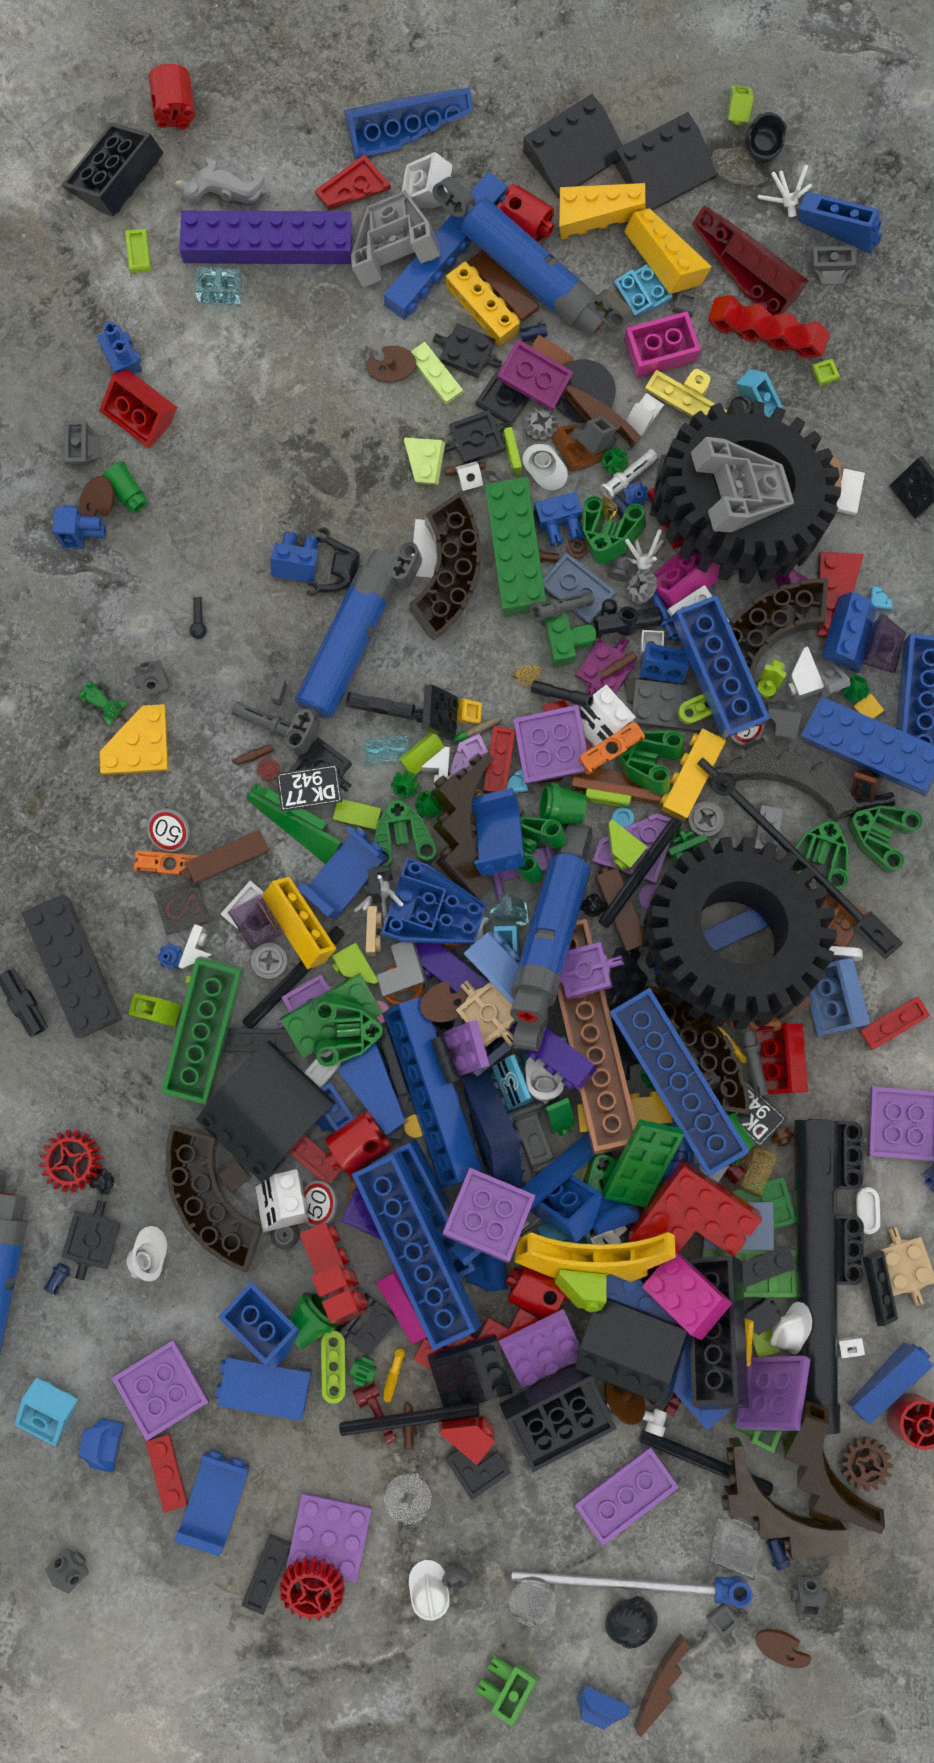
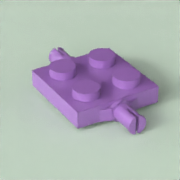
[560,942,624,999]
[277,974,332,1029]

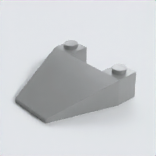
[351,190,441,287]
[691,437,794,532]

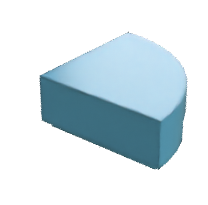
[870,586,892,611]
[506,770,528,794]

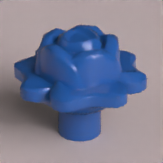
[623,482,649,506]
[157,943,183,970]

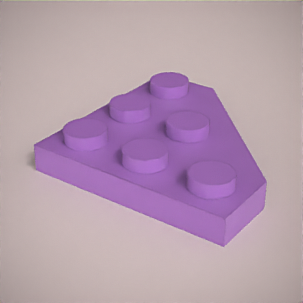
[592,813,671,884]

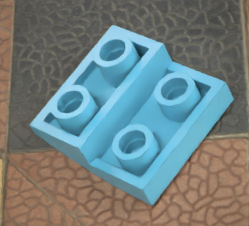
[614,264,673,317]

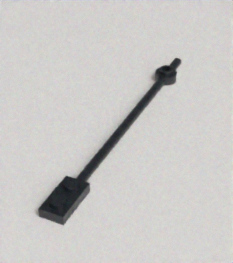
[697,757,903,959]

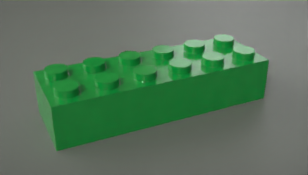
[485,477,547,617]
[161,956,245,1105]

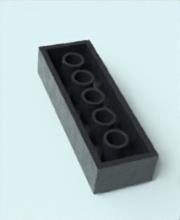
[21,894,122,1039]
[687,1255,749,1410]

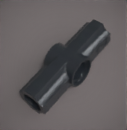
[593,606,662,636]
[0,969,48,1037]

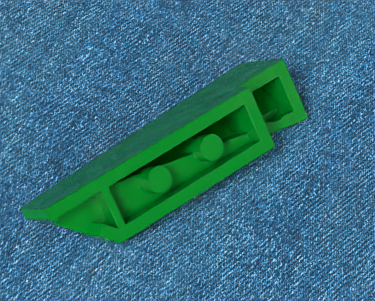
[247,784,342,864]

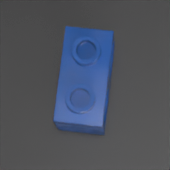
[639,643,689,684]

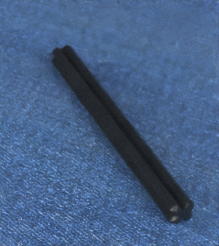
[598,817,682,928]
[242,926,344,1028]
[339,1403,480,1436]
[639,1429,773,1496]

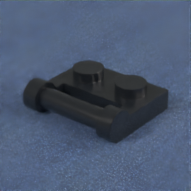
[336,1292,398,1357]

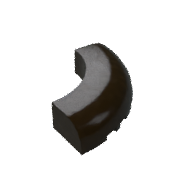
[410,491,481,640]
[730,579,828,677]
[642,986,749,1115]
[165,1125,262,1272]

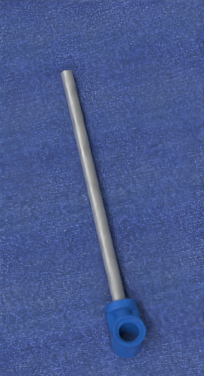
[511,1571,753,1608]

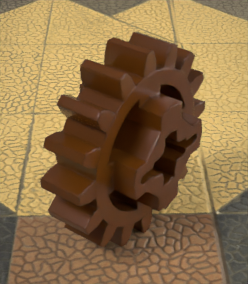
[839,1436,893,1492]

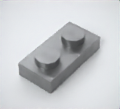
[754,805,783,853]

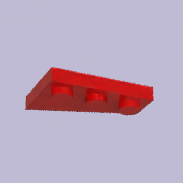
[315,154,391,210]

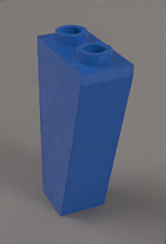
[799,191,882,253]
[337,1042,408,1136]
[847,1342,934,1425]

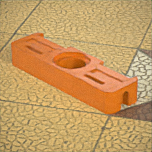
[578,722,645,774]
[134,851,198,876]

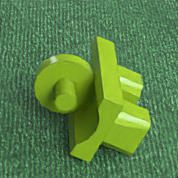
[755,659,787,699]

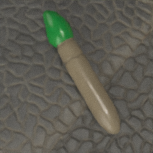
[453,717,502,742]

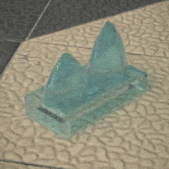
[364,734,410,764]
[489,893,529,926]

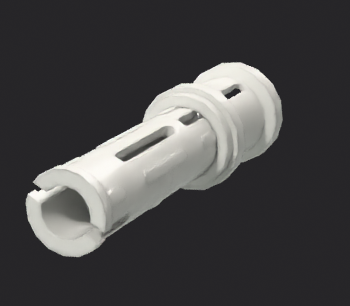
[600,449,659,501]

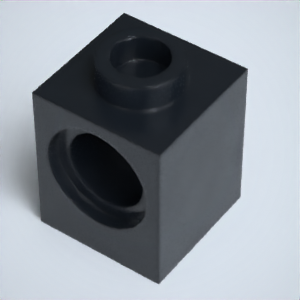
[744,1297,782,1336]

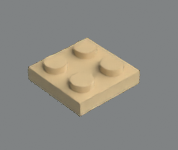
[366,906,383,957]

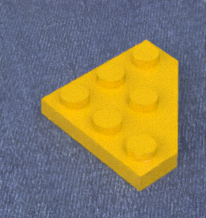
[100,704,169,775]

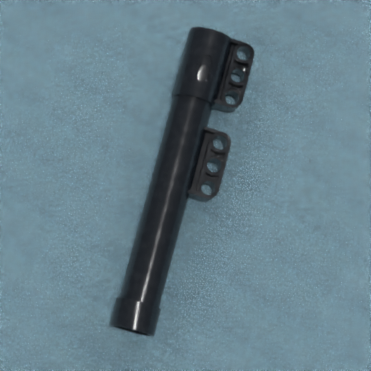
[794,1119,864,1435]

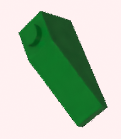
[542,1098,575,1136]

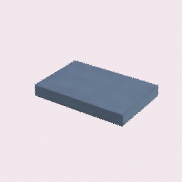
[543,552,617,624]
[703,1202,774,1250]

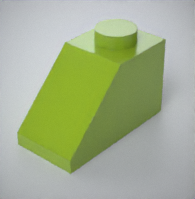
[727,85,754,125]
[607,819,647,871]
[331,942,379,986]
[128,993,181,1027]
[555,1269,606,1312]

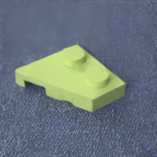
[404,438,445,485]

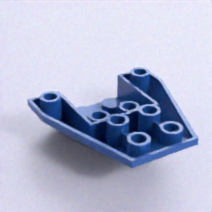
[381,858,487,945]

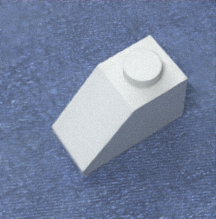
[787,647,824,701]

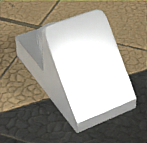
[626,393,664,437]
[421,747,450,787]
[178,924,214,971]

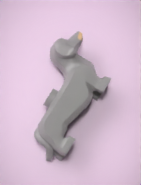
[174,158,268,205]

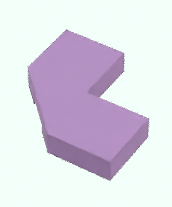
[449,734,488,783]

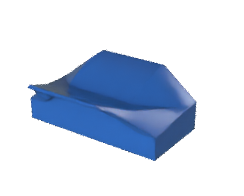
[319,1082,354,1132]
[593,1192,639,1235]
[467,1252,509,1292]
[78,1418,124,1473]
[577,1686,630,1730]

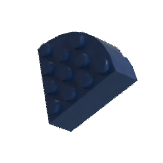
[462,1071,526,1189]

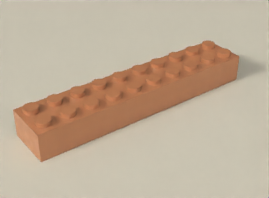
[556,918,637,1155]

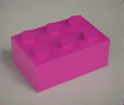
[624,311,701,379]
[642,1252,732,1340]

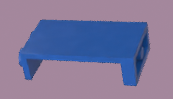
[471,788,525,876]
[297,826,388,920]
[215,1355,312,1421]
[174,1450,250,1557]

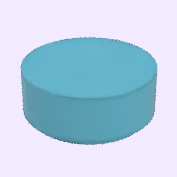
[611,807,634,828]

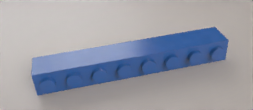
[384,172,508,320]

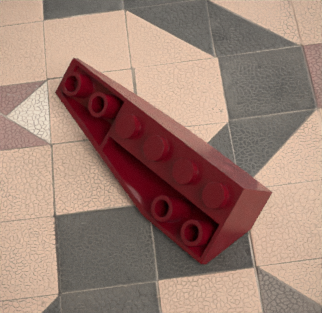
[692,205,809,315]

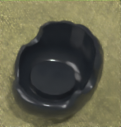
[745,112,787,163]
[605,1596,658,1649]

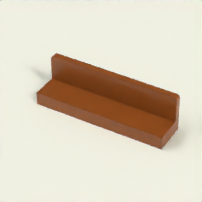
[570,768,661,805]

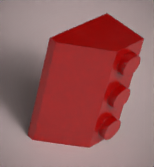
[99,369,177,448]
[755,1023,808,1095]
[439,1415,496,1465]

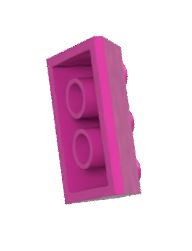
[654,551,720,609]
[376,1270,427,1344]

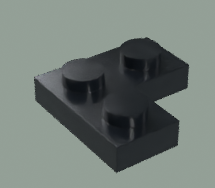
[445,1449,511,1501]

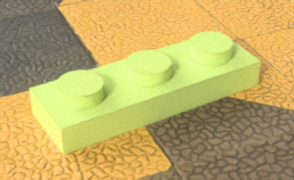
[411,342,463,405]

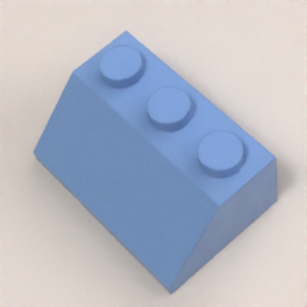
[464,931,521,1004]
[808,958,870,1036]

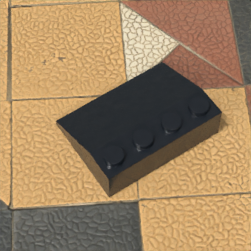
[523,94,623,199]
[614,112,717,210]
[61,122,164,216]
[575,1297,688,1405]
[499,1364,617,1472]

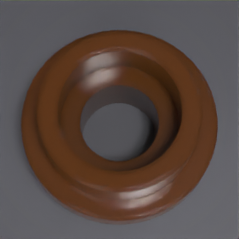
[566,537,588,558]
[771,1128,794,1147]

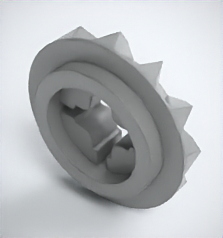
[524,406,558,440]
[625,569,657,604]
[688,801,724,837]
[251,943,288,979]

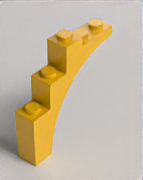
[514,1232,676,1282]

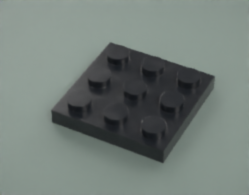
[427,1335,513,1407]

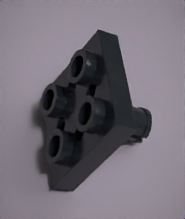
[889,456,934,519]
[415,684,459,740]

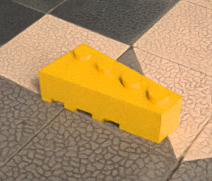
[559,183,646,240]
[624,208,712,294]

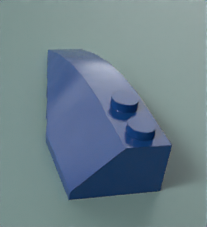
[344,88,473,159]

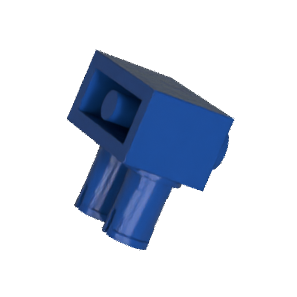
[96,322,142,374]
[534,492,584,547]
[52,505,106,549]
[270,531,318,583]

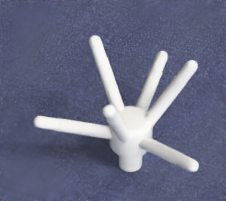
[757,165,812,217]
[620,529,664,571]
[354,875,403,925]

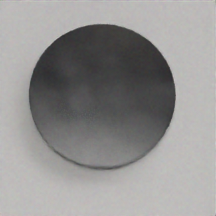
[555,359,616,423]

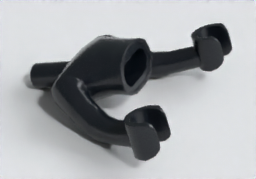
[306,527,361,597]

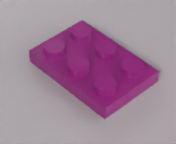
[496,339,573,411]

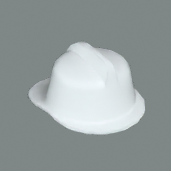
[522,444,568,490]
[525,1058,564,1104]
[126,1226,167,1282]
[770,1302,812,1355]
[409,1560,449,1620]

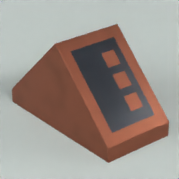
[851,769,883,803]

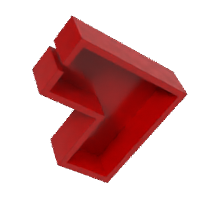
[628,1158,762,1256]
[299,1222,369,1324]

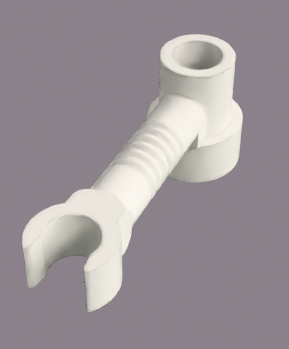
[607,1403,668,1437]

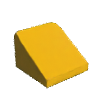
[457,698,482,725]

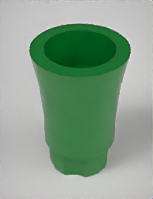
[102,461,148,513]

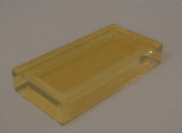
[740,1147,778,1198]

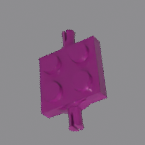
[575,637,636,695]

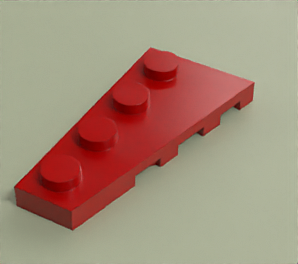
[817,551,864,638]

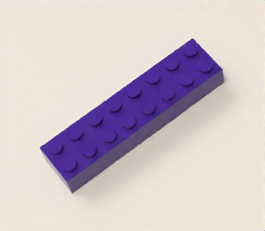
[180,210,353,264]

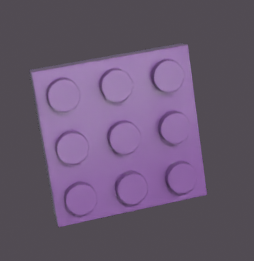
[513,705,588,785]
[867,1086,934,1161]
[442,1168,536,1263]
[499,1309,580,1388]
[111,1339,209,1441]
[735,1356,811,1431]
[286,1492,372,1583]

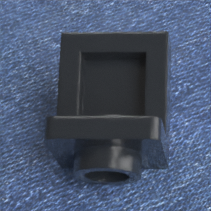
[365,866,393,904]

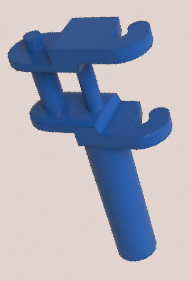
[651,590,681,642]

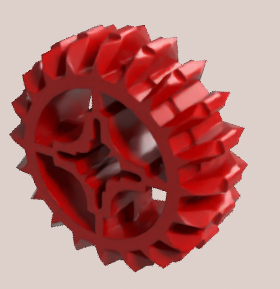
[39,1130,103,1193]
[279,1555,345,1622]

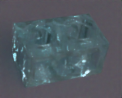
[195,267,243,305]

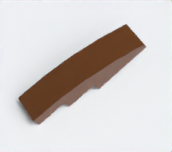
[467,250,539,322]
[563,385,642,448]
[634,1634,691,1737]

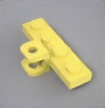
[645,369,727,418]

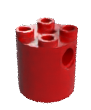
[148,63,195,129]
[497,184,555,243]
[325,1110,392,1177]
[505,1266,569,1320]
[887,1393,934,1450]

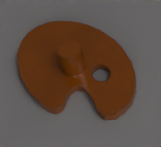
[366,346,416,382]
[79,476,114,517]
[420,981,469,1022]
[604,1381,645,1425]
[756,1629,811,1668]

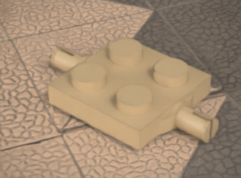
[456,981,517,1046]
[875,1226,934,1306]

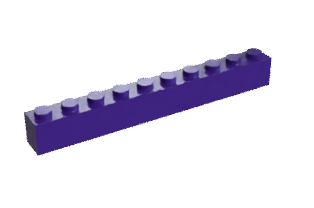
[415,942,597,1092]

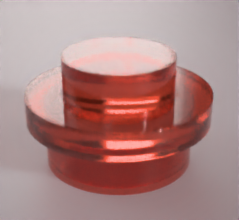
[257,758,280,780]

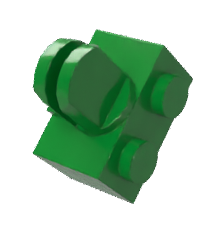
[544,614,596,667]

